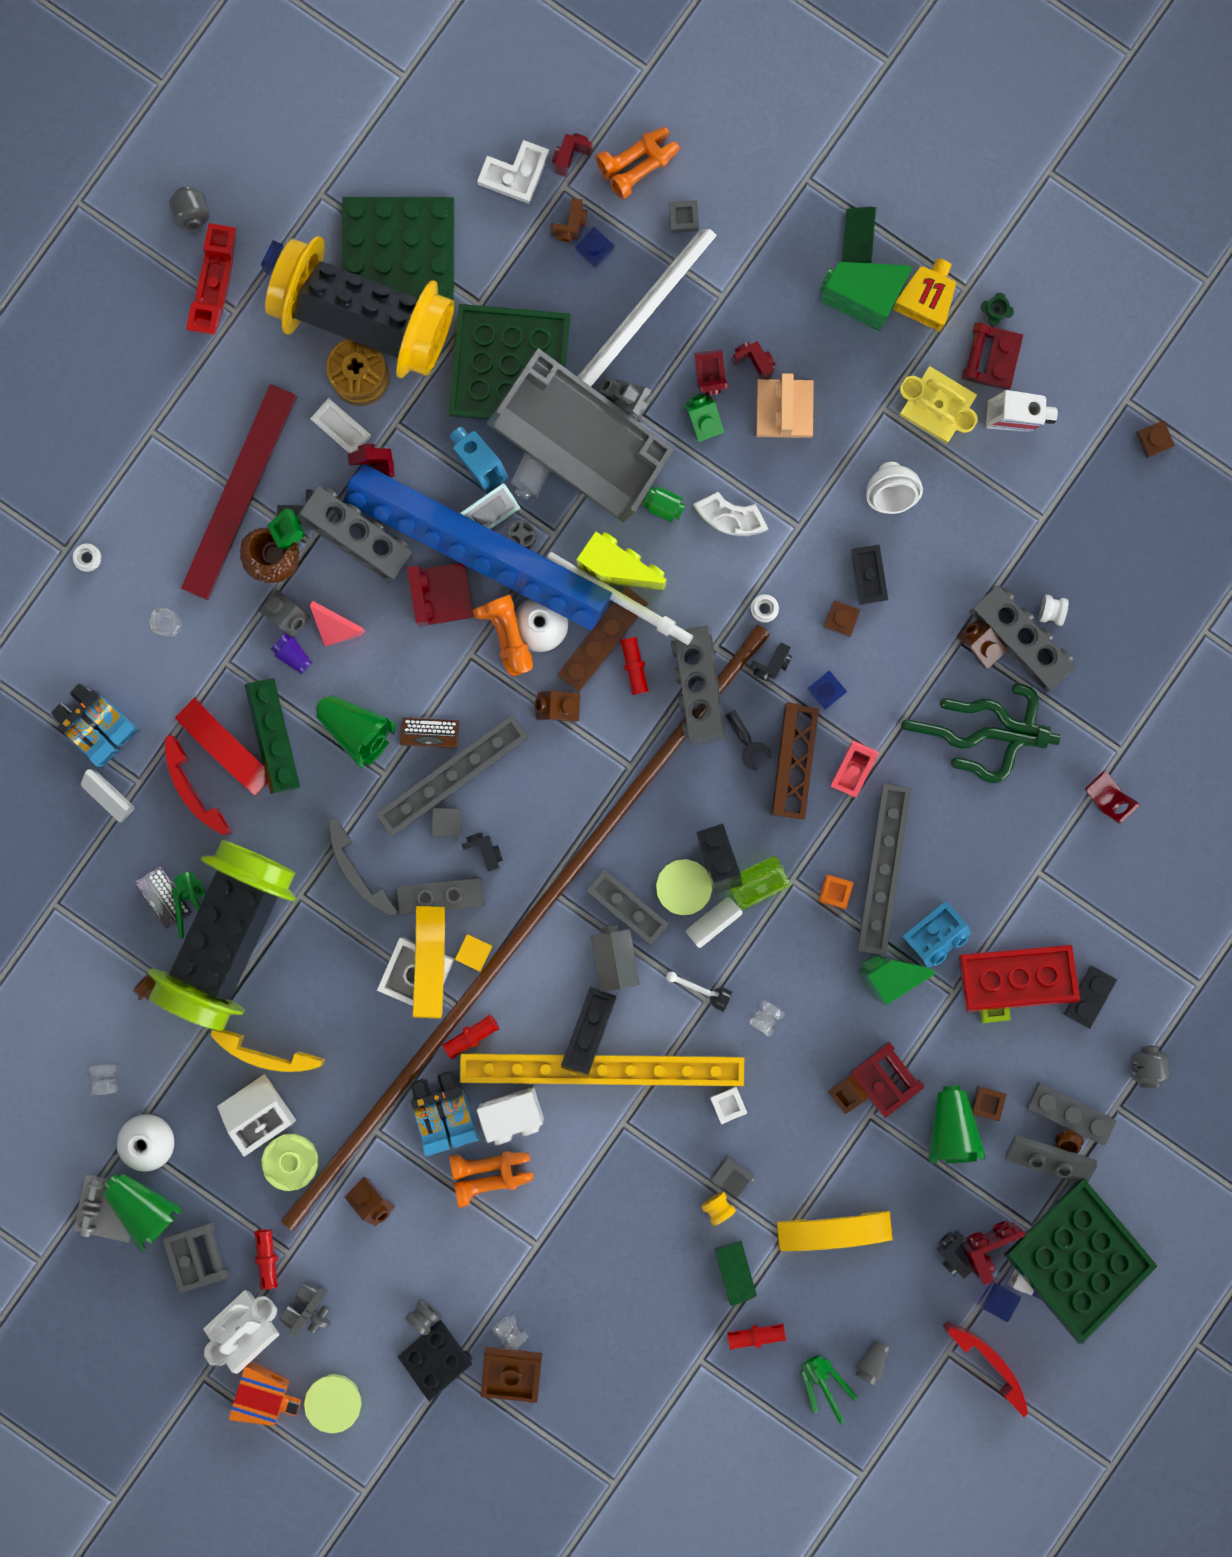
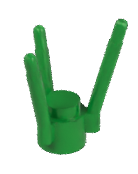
[171,872,207,939]
[800,1354,857,1424]

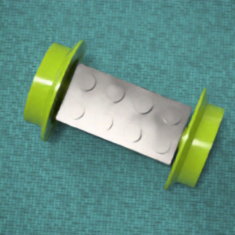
[148,840,297,1031]

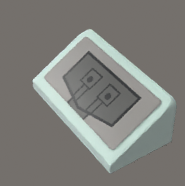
[460,483,521,529]

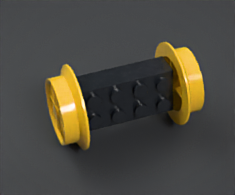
[265,236,454,379]

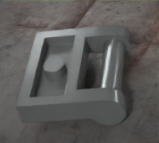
[163,1222,230,1294]

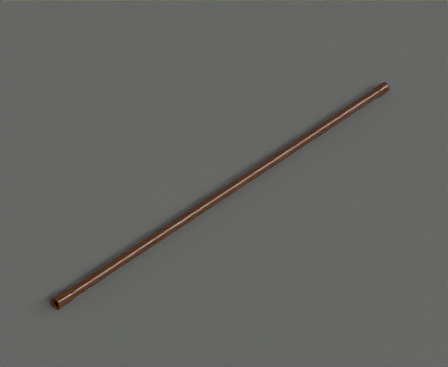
[281,624,770,1231]

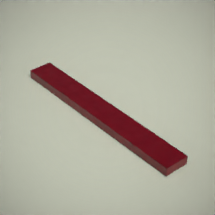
[181,384,297,600]

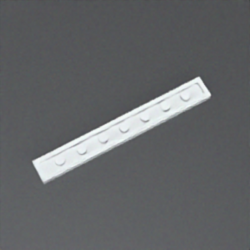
[577,229,717,387]

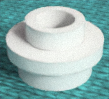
[72,544,101,572]
[751,594,779,623]

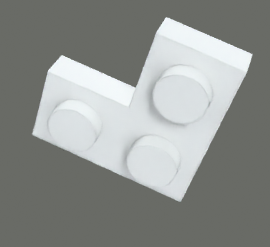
[477,140,549,204]

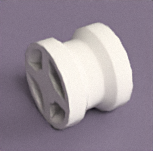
[1039,594,1068,626]

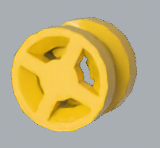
[700,1191,737,1226]

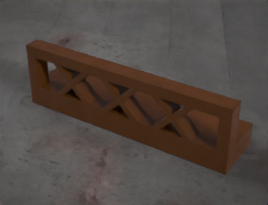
[771,703,819,820]

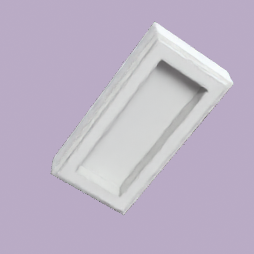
[310,398,371,453]

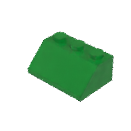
[858,955,936,1005]

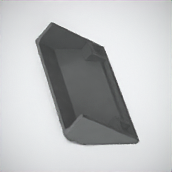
[486,348,674,522]

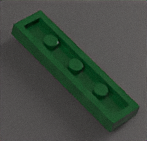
[244,678,300,794]

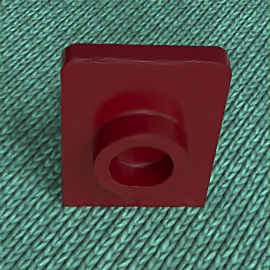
[1085,771,1140,824]

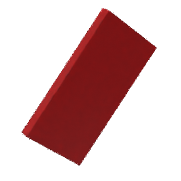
[959,945,1080,1012]

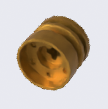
[326,339,390,406]

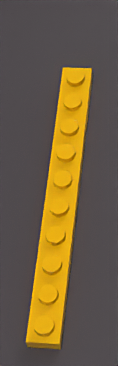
[460,1053,744,1086]

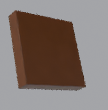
[481,1347,542,1403]

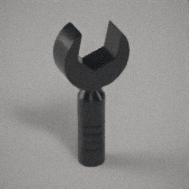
[725,709,771,770]

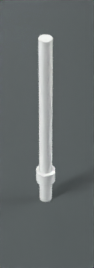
[547,552,693,645]

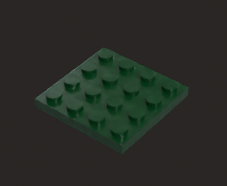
[342,197,455,301]
[449,304,570,420]
[1004,1178,1158,1344]

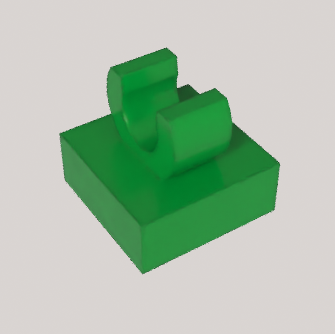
[267,508,306,549]

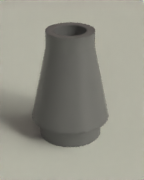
[855,1340,891,1386]

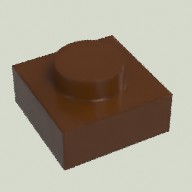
[1136,421,1175,458]
[823,600,860,637]
[828,1075,869,1114]
[972,1086,1007,1122]

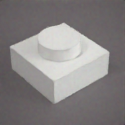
[710,1086,747,1124]

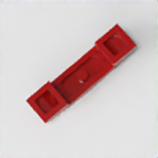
[186,223,237,335]
[175,698,268,796]
[165,735,233,835]
[943,1322,1028,1417]

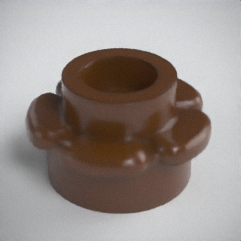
[133,974,156,1000]
[1055,1130,1084,1154]

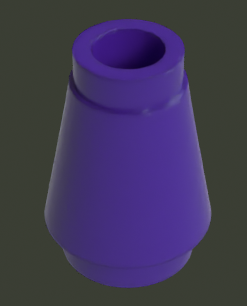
[271,633,313,674]

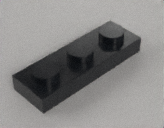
[561,987,617,1077]

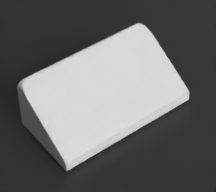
[81,769,135,823]
[686,897,743,948]

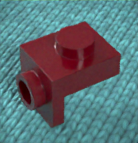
[552,133,592,177]
[732,341,775,379]
[694,349,728,395]
[347,444,395,477]

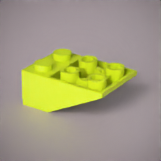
[577,532,667,590]

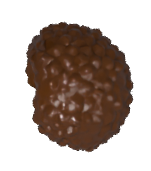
[240,527,300,583]

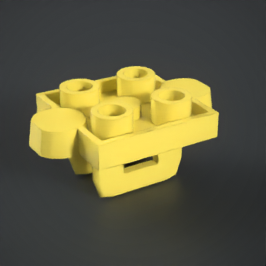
[899,366,978,444]

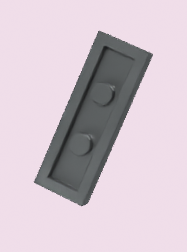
[586,869,669,945]
[1026,1082,1117,1146]

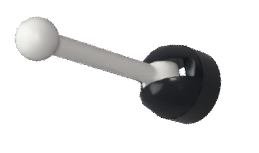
[666,971,733,1012]

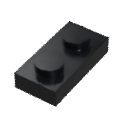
[851,545,888,605]
[1063,965,1117,1029]

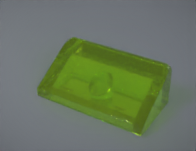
[730,856,791,911]

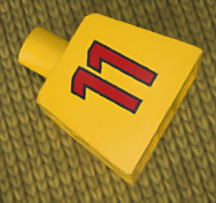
[892,258,956,332]

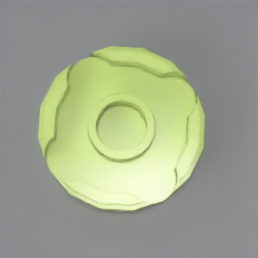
[656,859,712,915]
[261,1134,319,1191]
[304,1374,362,1434]

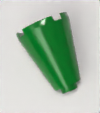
[316,695,396,768]
[928,1085,986,1164]
[103,1173,183,1253]

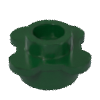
[981,293,1014,326]

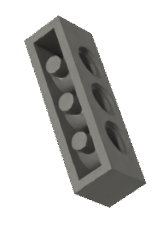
[296,486,412,583]
[969,585,1076,692]
[671,625,727,746]

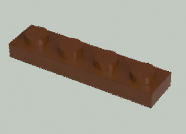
[557,586,648,692]

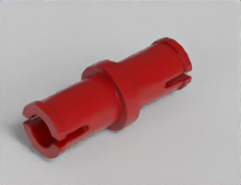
[620,637,649,695]
[442,1014,500,1059]
[254,1229,278,1290]
[727,1323,786,1350]

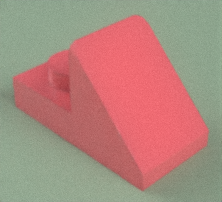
[831,741,879,797]

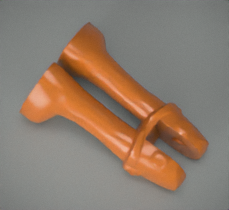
[595,127,680,200]
[472,594,533,676]
[449,1151,534,1208]

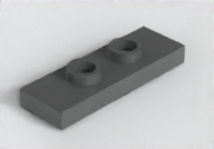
[397,878,484,915]
[1005,1134,1097,1183]

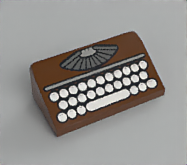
[400,718,459,749]

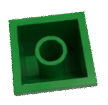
[819,262,912,332]

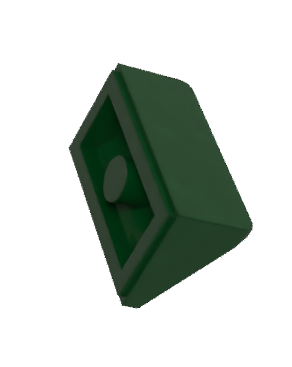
[842,206,876,263]
[714,1241,757,1307]

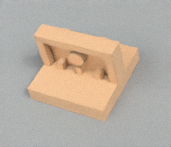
[756,373,814,438]

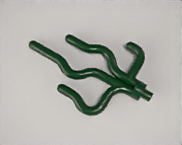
[901,683,1060,783]

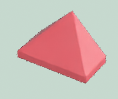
[310,601,365,647]

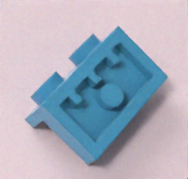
[902,901,971,968]

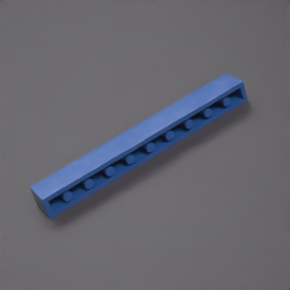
[343,464,612,631]

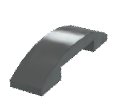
[330,819,399,916]

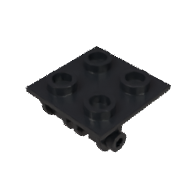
[398,1319,473,1402]

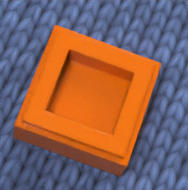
[818,874,854,909]

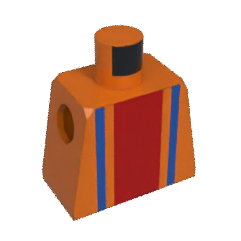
[229,1361,302,1426]

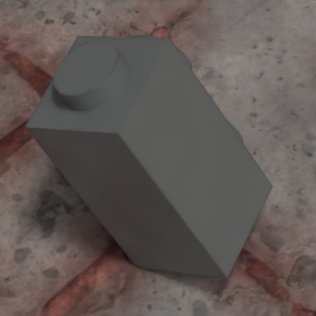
[591,925,640,992]

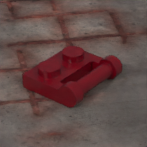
[962,323,1023,390]
[849,1041,924,1118]

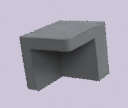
[710,1154,755,1197]

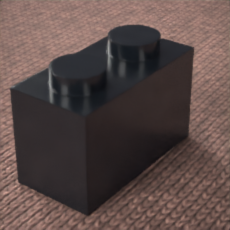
[696,824,742,894]

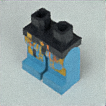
[51,683,140,768]
[411,1070,479,1157]

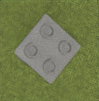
[73,1174,130,1243]

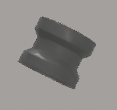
[508,520,536,549]
[405,1299,442,1336]

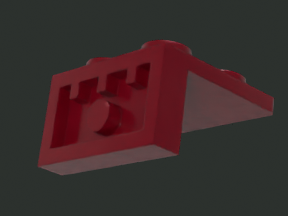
[407,563,474,627]
[961,1220,1025,1285]

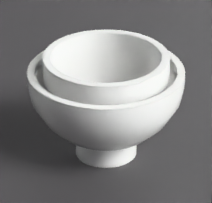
[866,462,923,514]
[515,598,568,652]
[117,1114,174,1172]

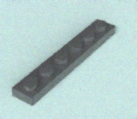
[375,715,529,837]
[857,784,911,955]

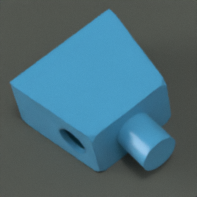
[450,427,509,494]

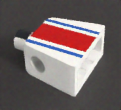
[986,390,1058,431]

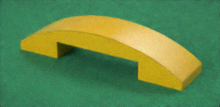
[413,906,445,1018]
[211,1029,325,1072]
[777,1211,893,1251]

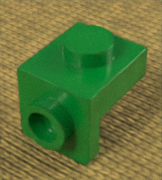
[684,394,724,442]

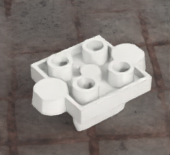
[203,1290,280,1374]

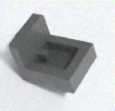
[259,589,310,637]

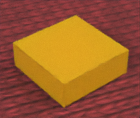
[455,934,493,972]

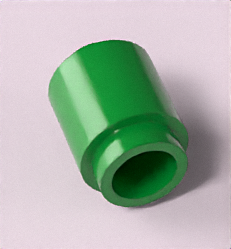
[642,486,686,523]

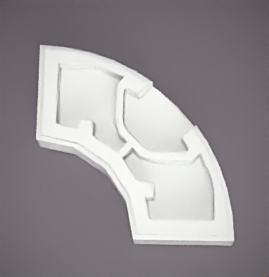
[693,492,768,536]

